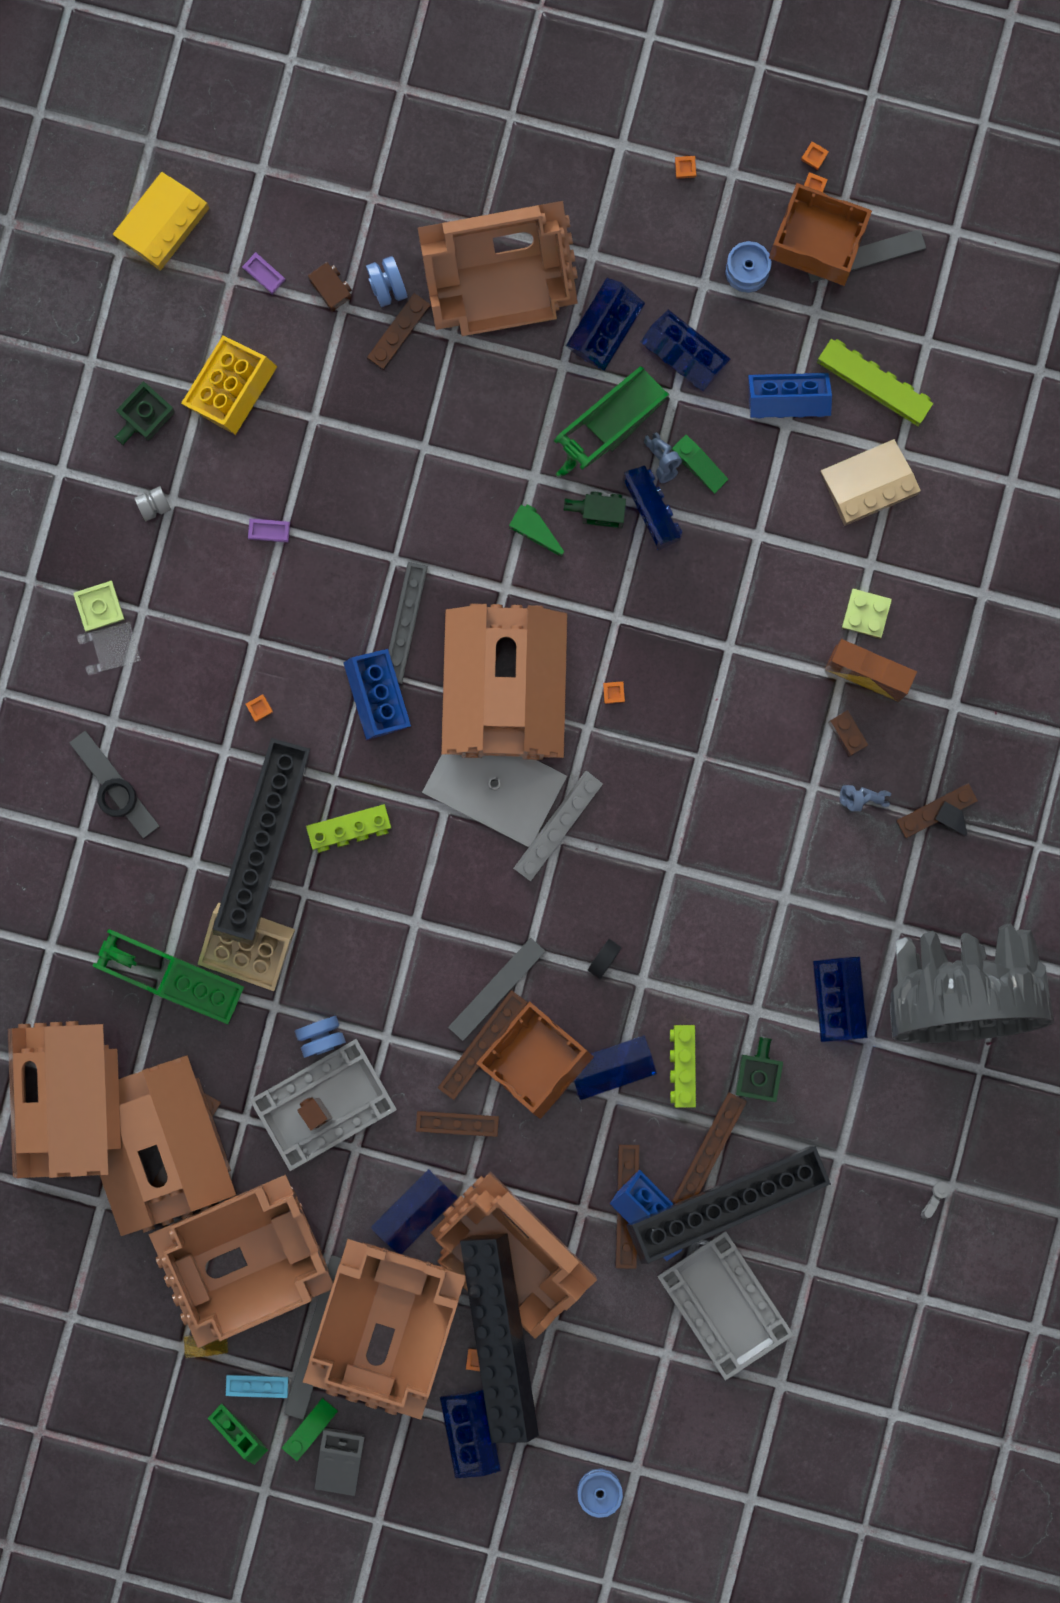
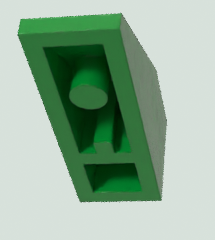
[671,435,728,494]
[509,504,564,557]
[282,1398,338,1461]
[208,1403,268,1465]

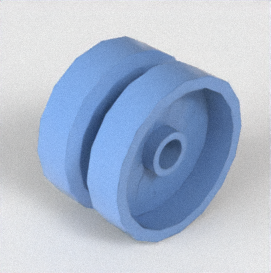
[725,241,772,293]
[366,256,408,308]
[294,1016,346,1058]
[577,1468,623,1518]

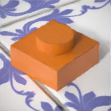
[801,142,829,170]
[675,156,696,179]
[804,172,828,192]
[603,682,625,704]
[246,694,273,722]
[466,1348,480,1371]

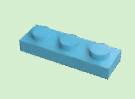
[226,1375,289,1398]

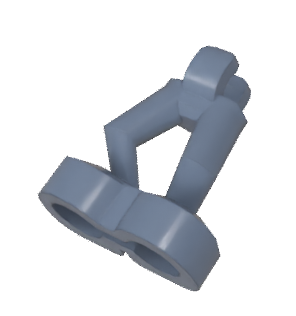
[644,432,682,483]
[840,785,891,811]

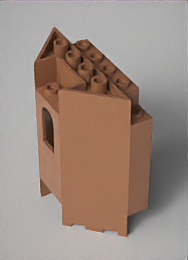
[418,201,578,336]
[441,604,567,760]
[8,1021,121,1178]
[100,1056,236,1236]
[430,1172,597,1339]
[149,1175,333,1348]
[303,1239,466,1420]

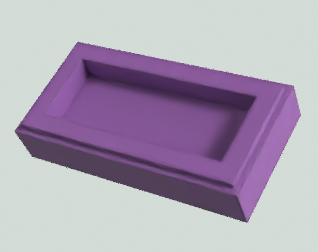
[242,252,286,295]
[248,519,290,543]

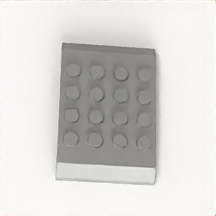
[250,1039,397,1171]
[657,1231,794,1381]

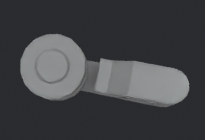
[921,1182,950,1219]

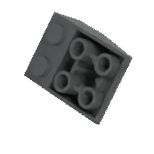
[314,1428,365,1496]

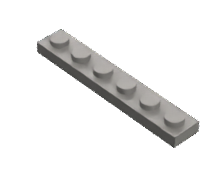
[513,771,603,881]

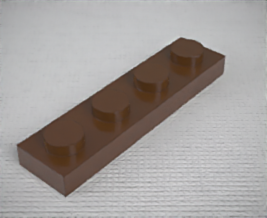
[367,293,431,370]
[896,783,978,839]
[416,1111,499,1137]

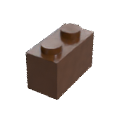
[308,262,352,312]
[828,710,868,757]
[297,1097,333,1131]

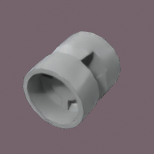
[135,486,171,522]

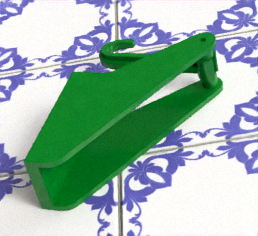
[554,366,670,478]
[92,929,244,1024]

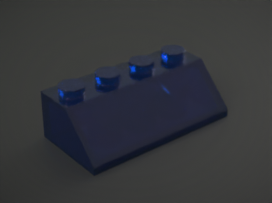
[566,278,645,371]
[640,309,731,392]
[623,465,682,551]
[813,957,868,1042]
[574,1035,657,1100]
[370,1168,458,1254]
[440,1389,501,1478]

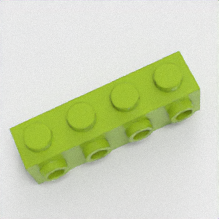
[306,804,392,853]
[670,1025,696,1108]

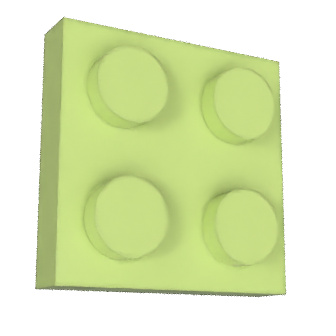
[73,581,125,632]
[842,589,892,639]

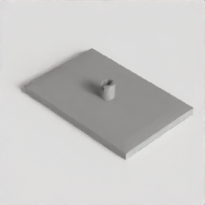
[422,754,567,848]

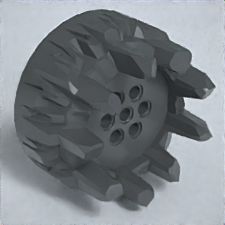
[890,923,1054,1043]

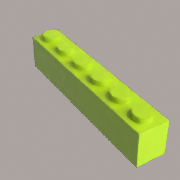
[817,339,933,427]

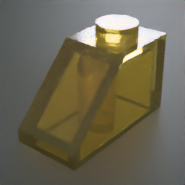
[184,1335,228,1358]

